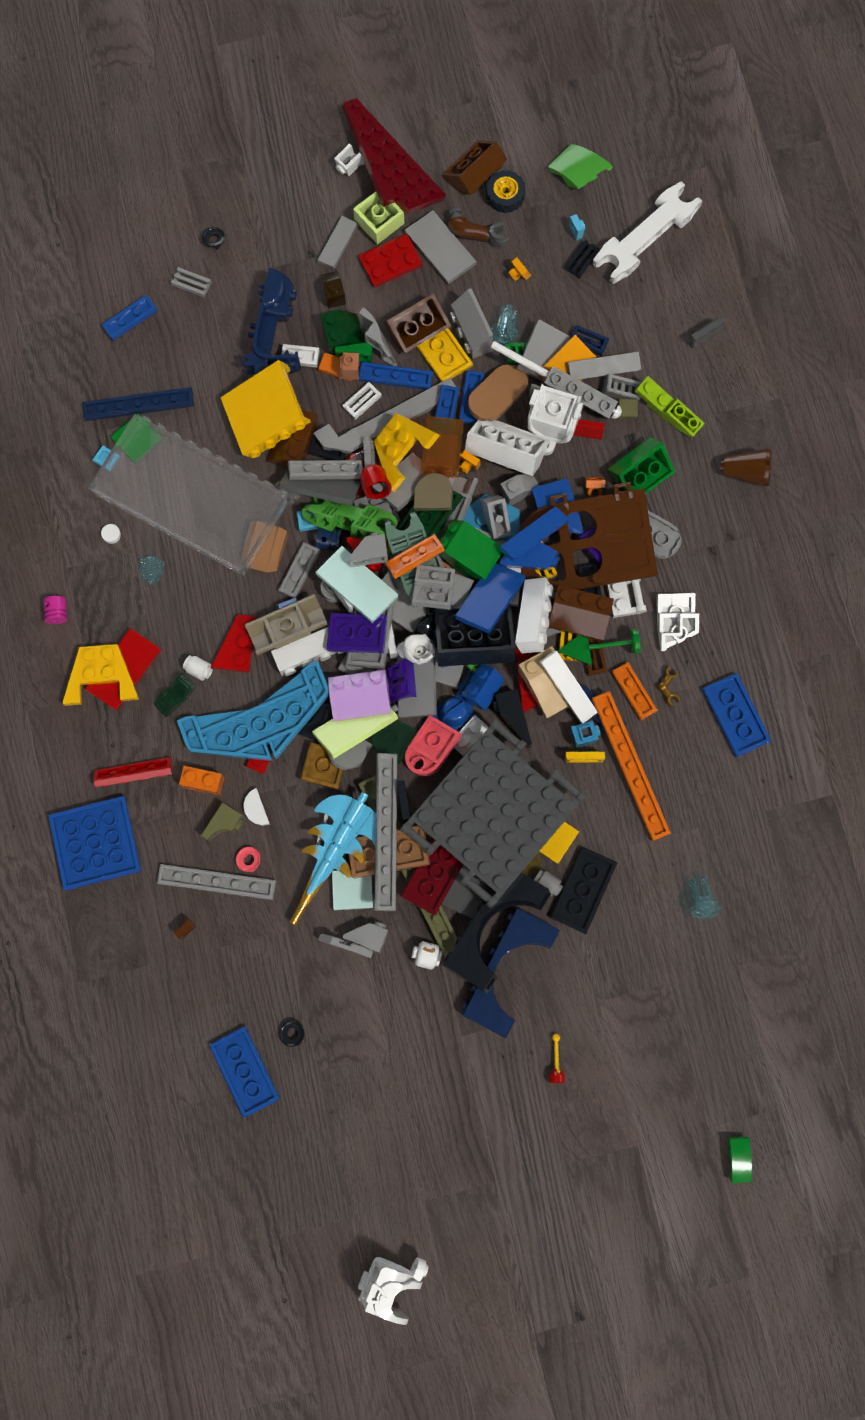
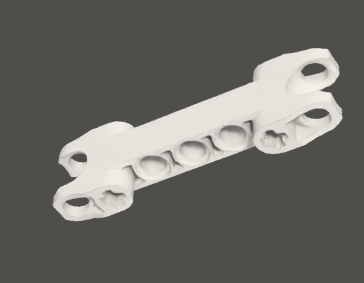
[593,182,702,284]

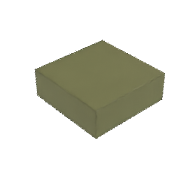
[618,399,638,419]

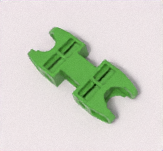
[302,498,398,542]

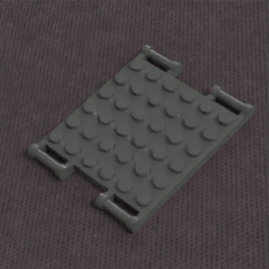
[400,719,587,908]

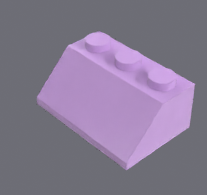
[328,670,391,721]

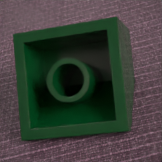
[320,310,365,355]

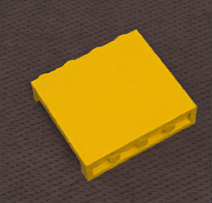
[220,360,311,458]

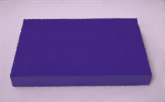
[326,613,388,653]

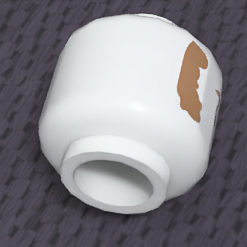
[411,941,442,970]

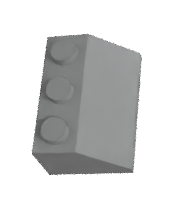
[449,288,493,359]

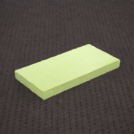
[312,709,398,759]

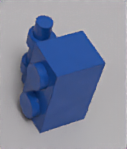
[455,664,505,711]

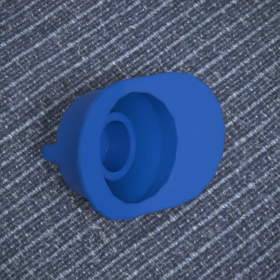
[433,696,473,730]

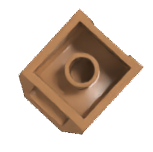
[241,521,289,573]

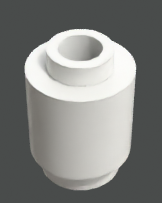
[183,655,213,681]

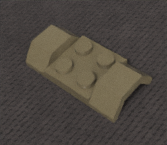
[245,594,328,655]

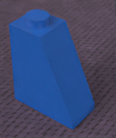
[500,530,560,571]

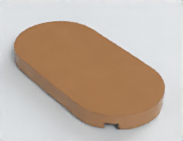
[468,364,528,421]

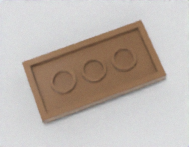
[349,826,430,879]

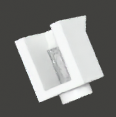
[334,144,364,176]

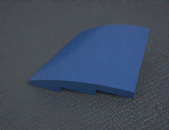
[532,479,583,535]

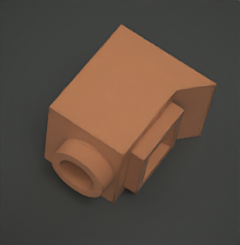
[338,353,360,380]

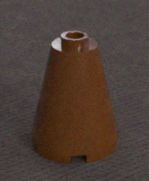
[720,448,772,486]

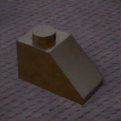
[320,271,346,308]

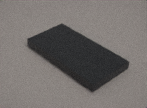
[550,847,618,935]

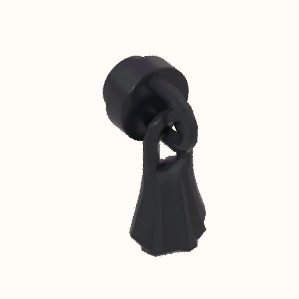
[417,607,435,635]

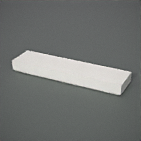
[540,650,598,724]

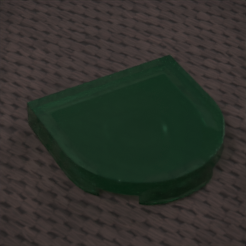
[371,720,417,764]

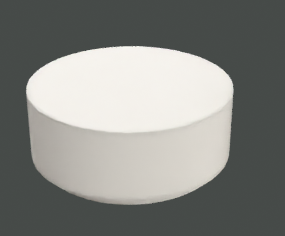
[101,524,121,544]

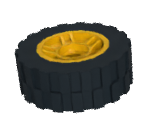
[486,170,526,213]

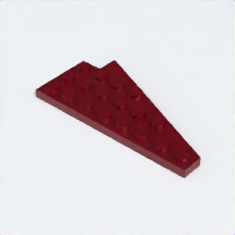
[342,98,446,215]

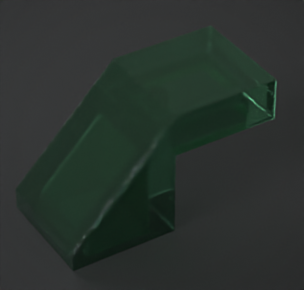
[154,673,196,717]

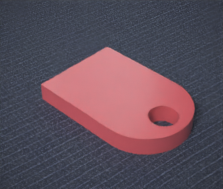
[405,716,462,776]

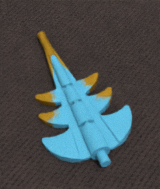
[289,792,376,925]

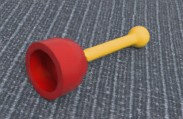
[549,1034,565,1083]

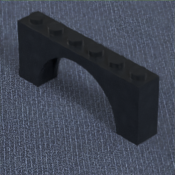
[444,873,551,994]

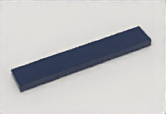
[83,387,194,421]

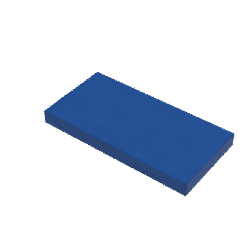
[455,563,525,634]
[702,673,771,757]
[209,1026,280,1118]

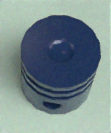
[316,527,342,551]

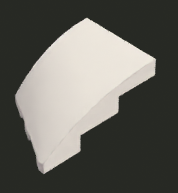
[656,593,699,651]

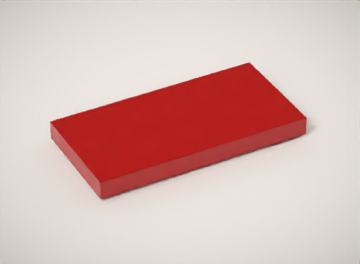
[85,628,162,711]

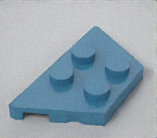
[463,494,520,542]

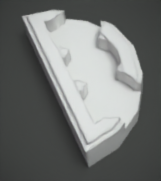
[243,788,270,826]

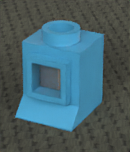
[569,721,601,749]

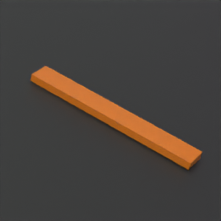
[592,691,671,841]

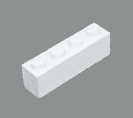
[515,577,554,653]
[271,627,344,676]

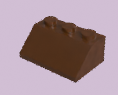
[442,140,507,195]
[383,293,451,354]
[267,409,319,468]
[548,585,614,641]

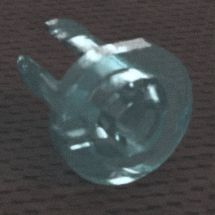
[491,304,519,346]
[689,875,722,920]

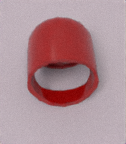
[360,464,392,499]

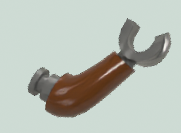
[448,208,509,249]

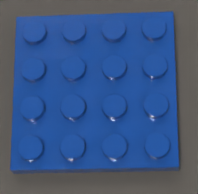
[48,796,142,891]

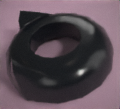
[202,227,225,250]
[279,1021,305,1047]

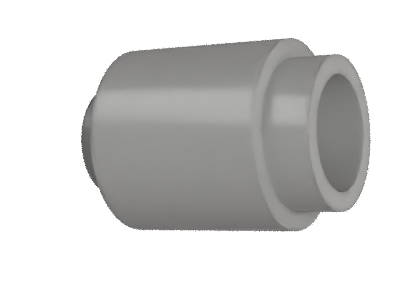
[534,870,563,897]

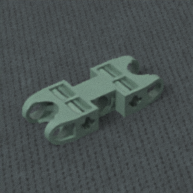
[385,512,437,607]

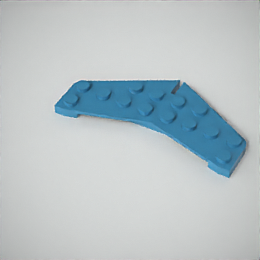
[177,661,329,761]

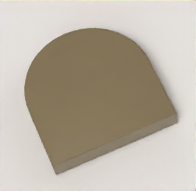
[414,473,453,511]

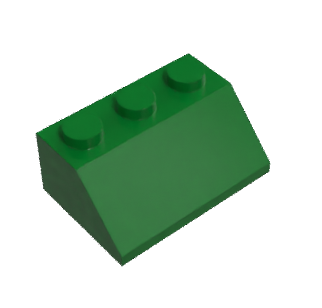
[607,437,676,495]

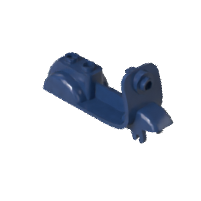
[242,268,301,375]

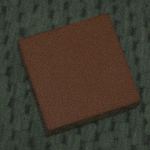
[174,919,196,939]

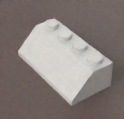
[465,420,550,476]

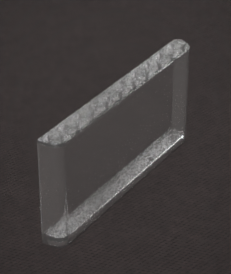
[88,414,291,576]

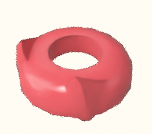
[236,847,261,872]

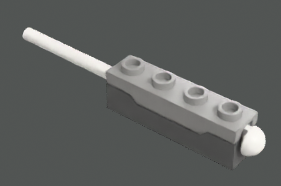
[491,341,622,419]

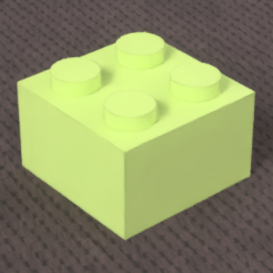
[353,192,405,244]

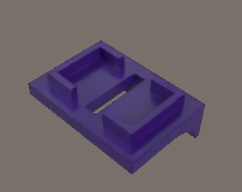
[387,659,417,702]

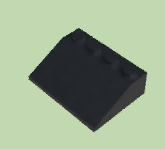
[434,603,516,667]

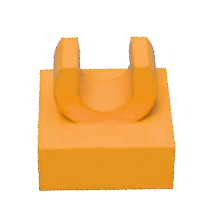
[508,257,532,281]
[460,450,481,474]

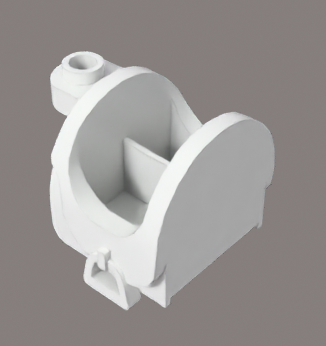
[528,384,584,455]
[358,1257,429,1325]

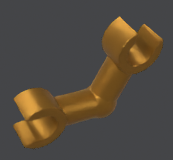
[658,666,680,707]

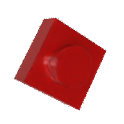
[246,759,270,775]

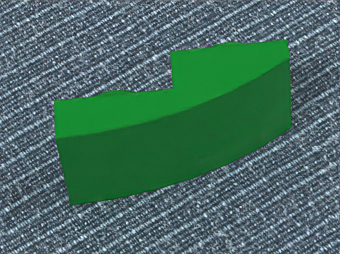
[728,1137,752,1183]

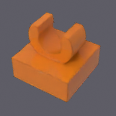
[585,477,605,496]

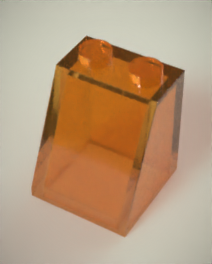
[421,416,464,478]

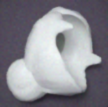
[396,634,436,665]

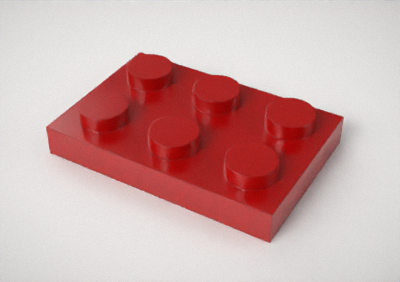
[358,234,423,288]

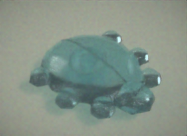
[139,555,165,585]

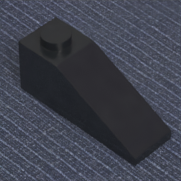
[492,689,532,748]

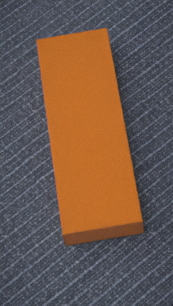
[385,534,445,579]
[611,662,658,721]

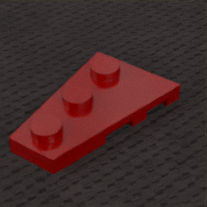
[211,615,257,673]

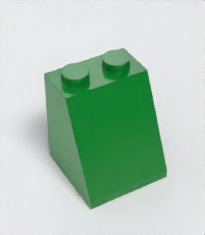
[439,520,503,580]

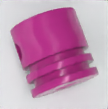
[43,596,68,624]

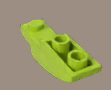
[635,376,705,437]

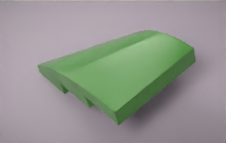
[548,144,613,189]

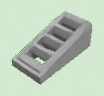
[602,374,642,401]

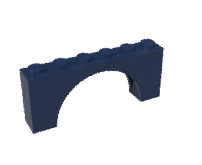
[461,908,560,1038]

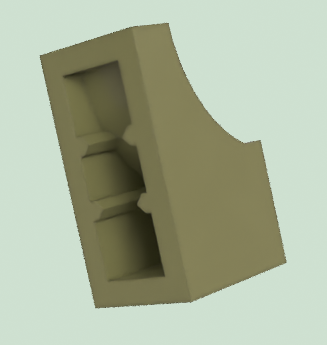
[201,803,245,842]

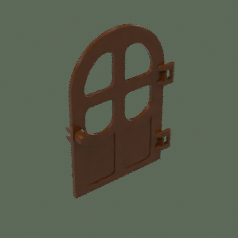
[519,482,658,593]

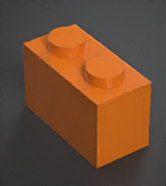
[179,766,225,796]

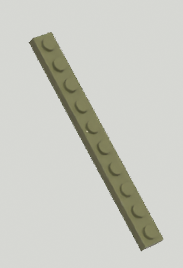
[358,775,458,958]

